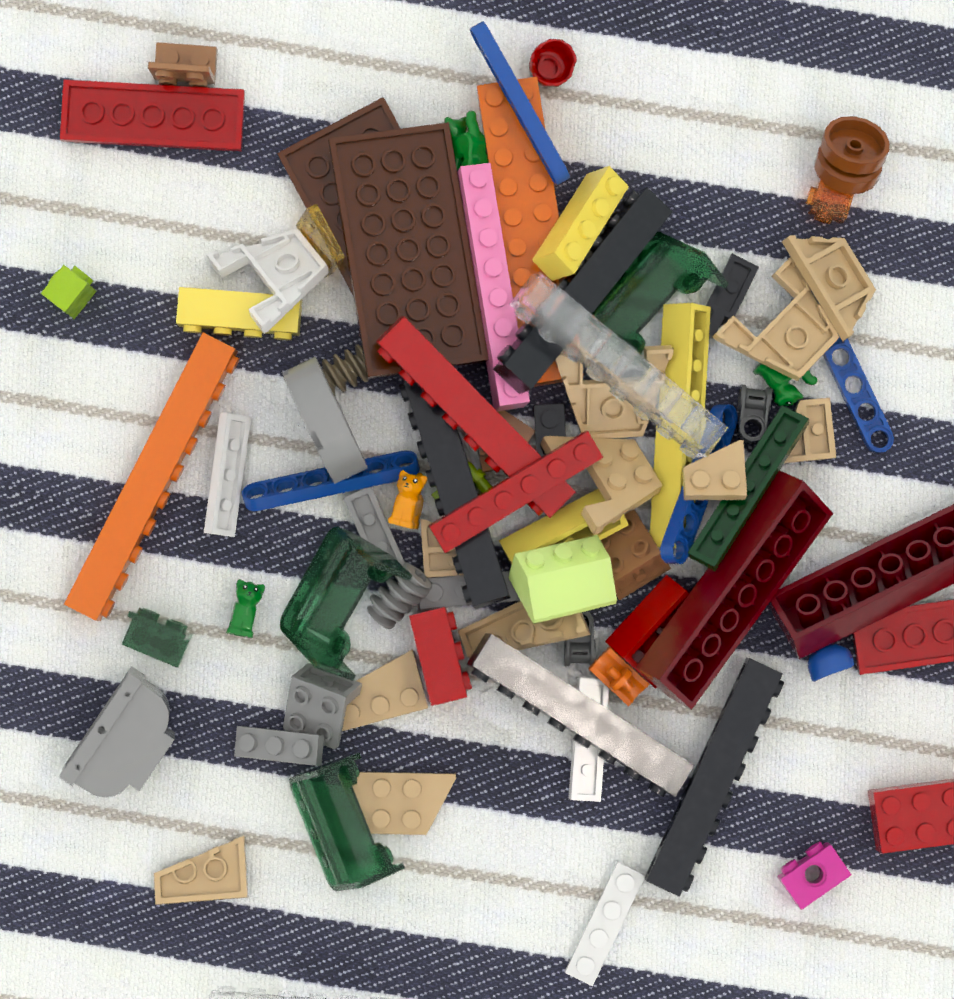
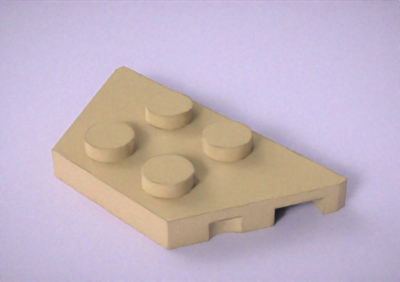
[782,235,876,341]
[339,771,456,835]

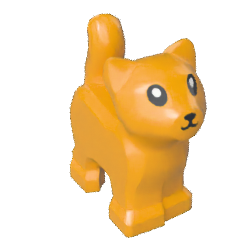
[387,470,427,529]

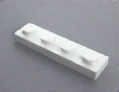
[204,412,251,537]
[568,677,609,802]
[565,861,645,986]

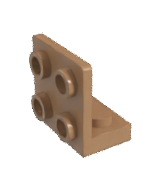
[148,42,218,87]
[600,510,671,600]

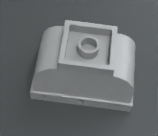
[59,666,175,797]

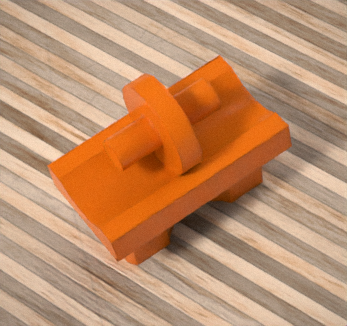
[588,646,650,706]

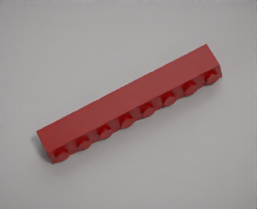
[375,316,576,518]

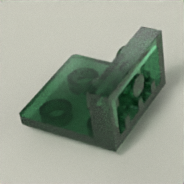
[122,607,193,668]

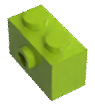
[41,265,97,319]

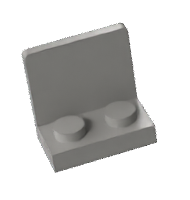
[283,663,362,749]

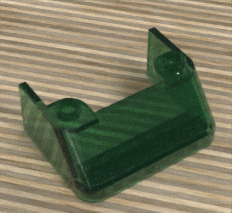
[584,232,729,374]
[280,526,413,680]
[289,752,405,891]

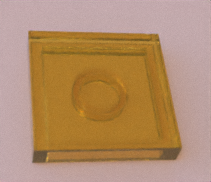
[296,204,345,278]

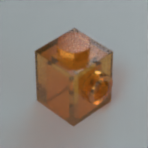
[805,180,854,224]

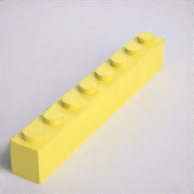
[649,303,711,549]

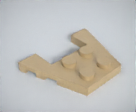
[713,257,839,381]
[555,345,674,438]
[540,436,662,535]

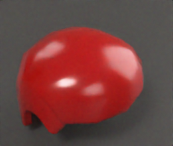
[529,39,577,87]

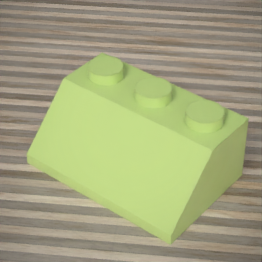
[508,535,617,624]

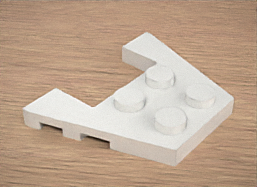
[207,229,329,333]

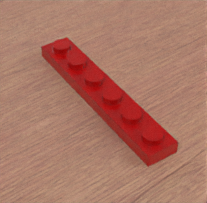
[429,430,604,553]

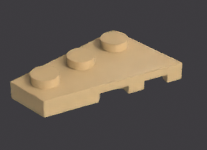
[154,836,248,905]

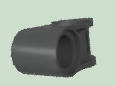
[736,384,772,444]
[564,611,596,666]

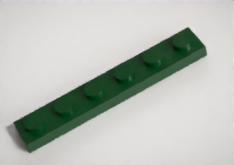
[688,405,809,571]

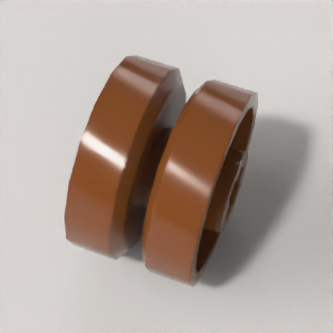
[814,116,890,194]

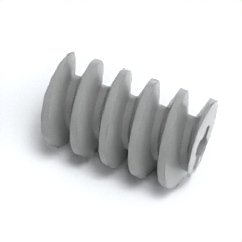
[367,562,432,629]

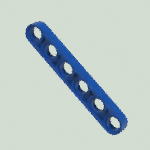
[469,21,570,186]
[811,291,894,453]
[660,404,738,564]
[242,450,420,511]

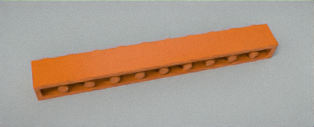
[64,332,240,621]

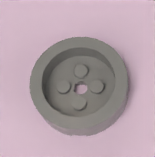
[282,357,368,484]

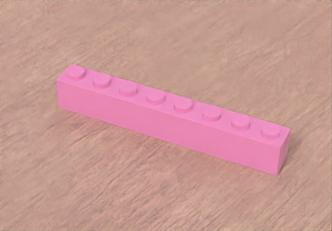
[457,163,530,411]

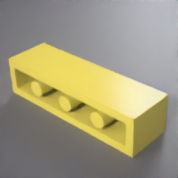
[532,166,629,281]
[176,287,302,340]
[499,489,628,565]

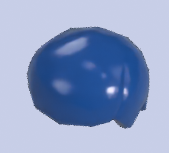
[808,644,855,682]

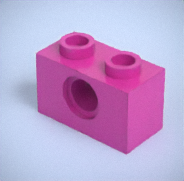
[777,841,852,910]

